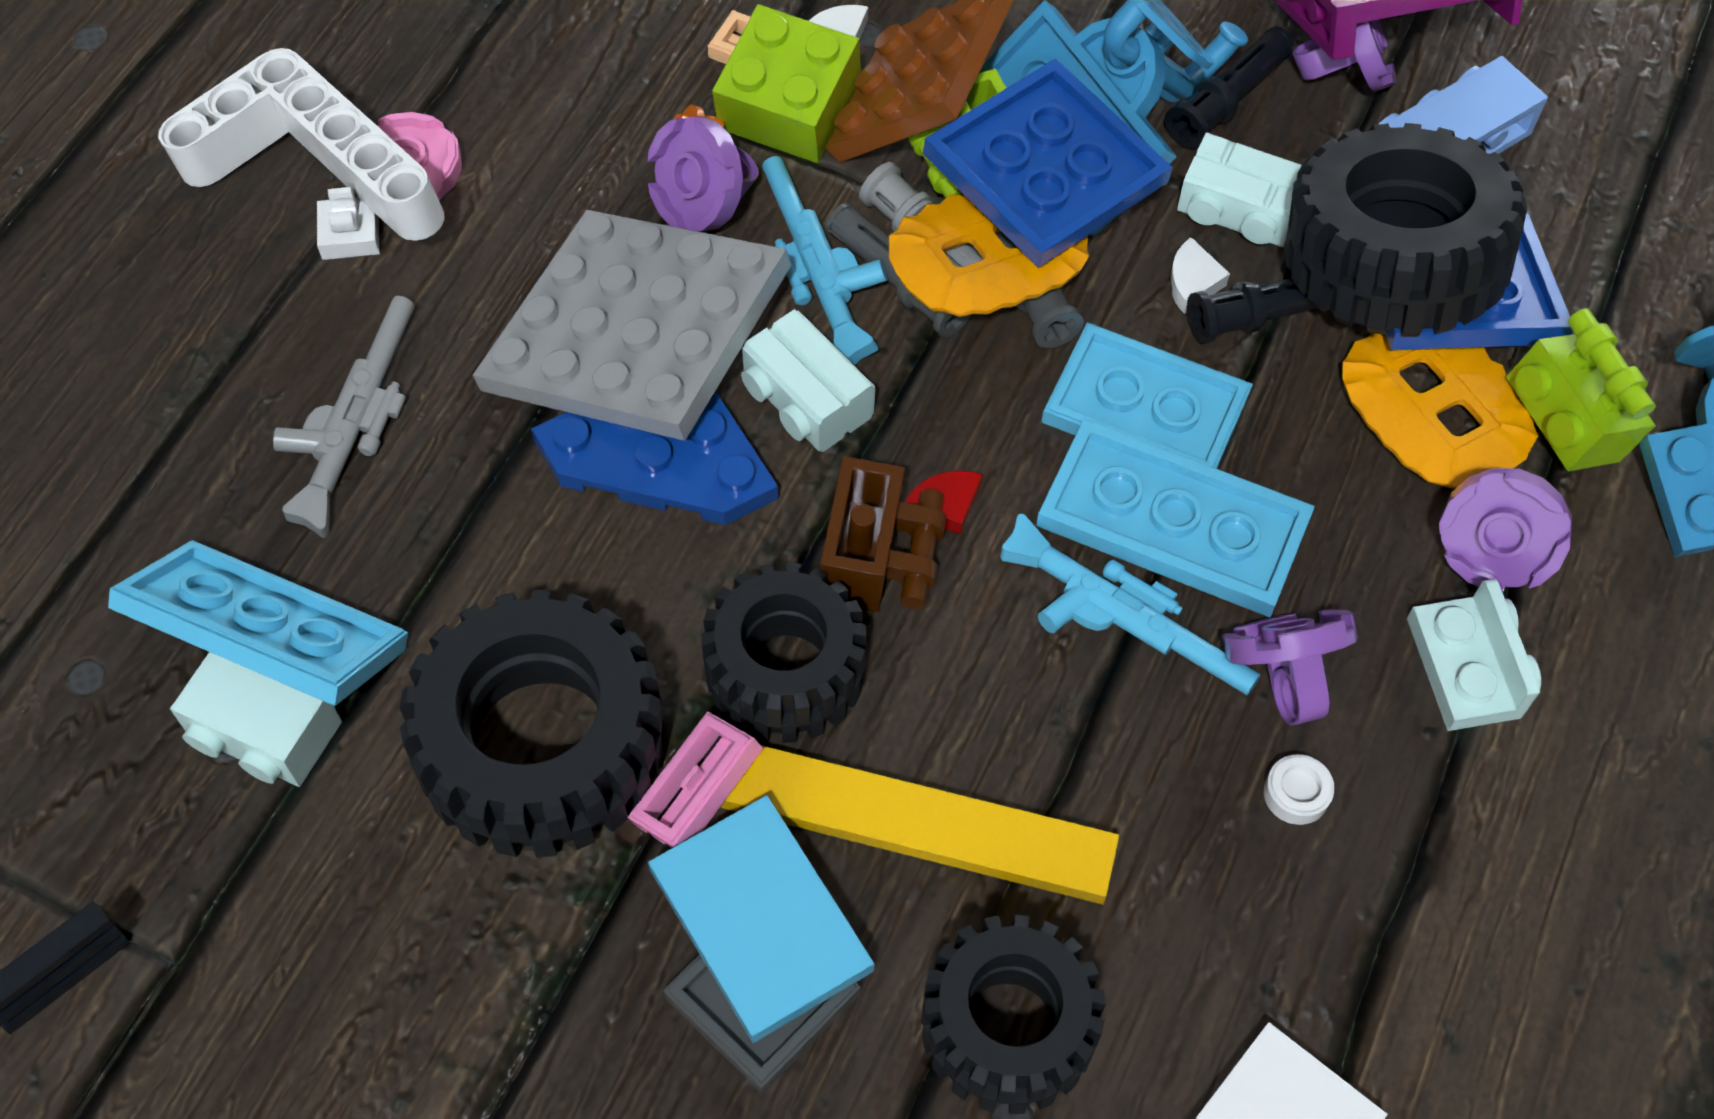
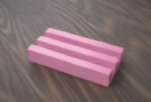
[627,711,763,848]

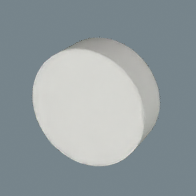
[1264,754,1334,825]

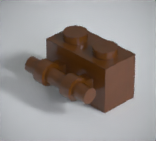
[820,456,946,612]

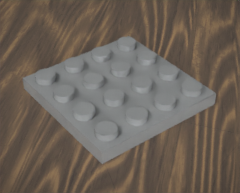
[473,210,791,441]

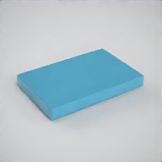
[1041,322,1253,469]
[648,795,874,1044]

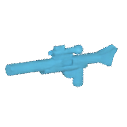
[762,156,888,365]
[1000,514,1261,696]

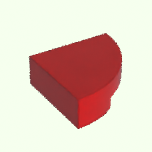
[905,471,983,534]

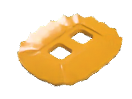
[889,194,1089,317]
[1342,331,1538,489]

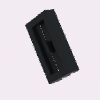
[0,901,130,1035]

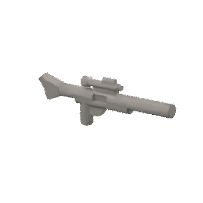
[273,296,415,538]

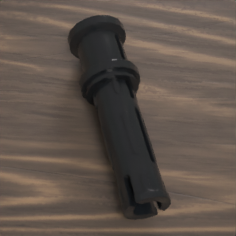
[1164,26,1295,150]
[1187,278,1317,344]

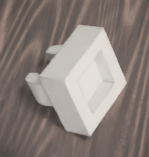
[317,187,380,260]

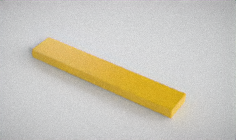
[720,746,1119,905]

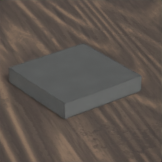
[662,955,861,1094]

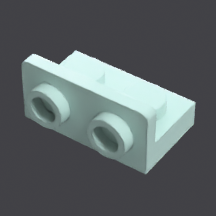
[1407,579,1541,731]

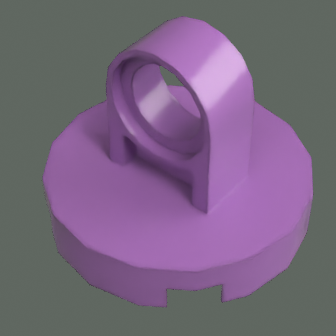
[1292,19,1397,92]
[647,116,759,232]
[1439,468,1572,592]
[1222,610,1358,726]

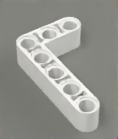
[158,48,444,241]

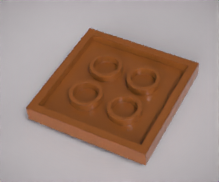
[825,0,1014,163]

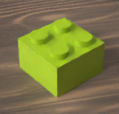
[712,4,861,164]

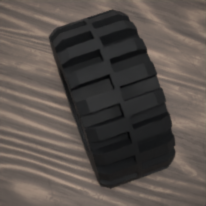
[1285,123,1527,337]
[399,590,666,858]

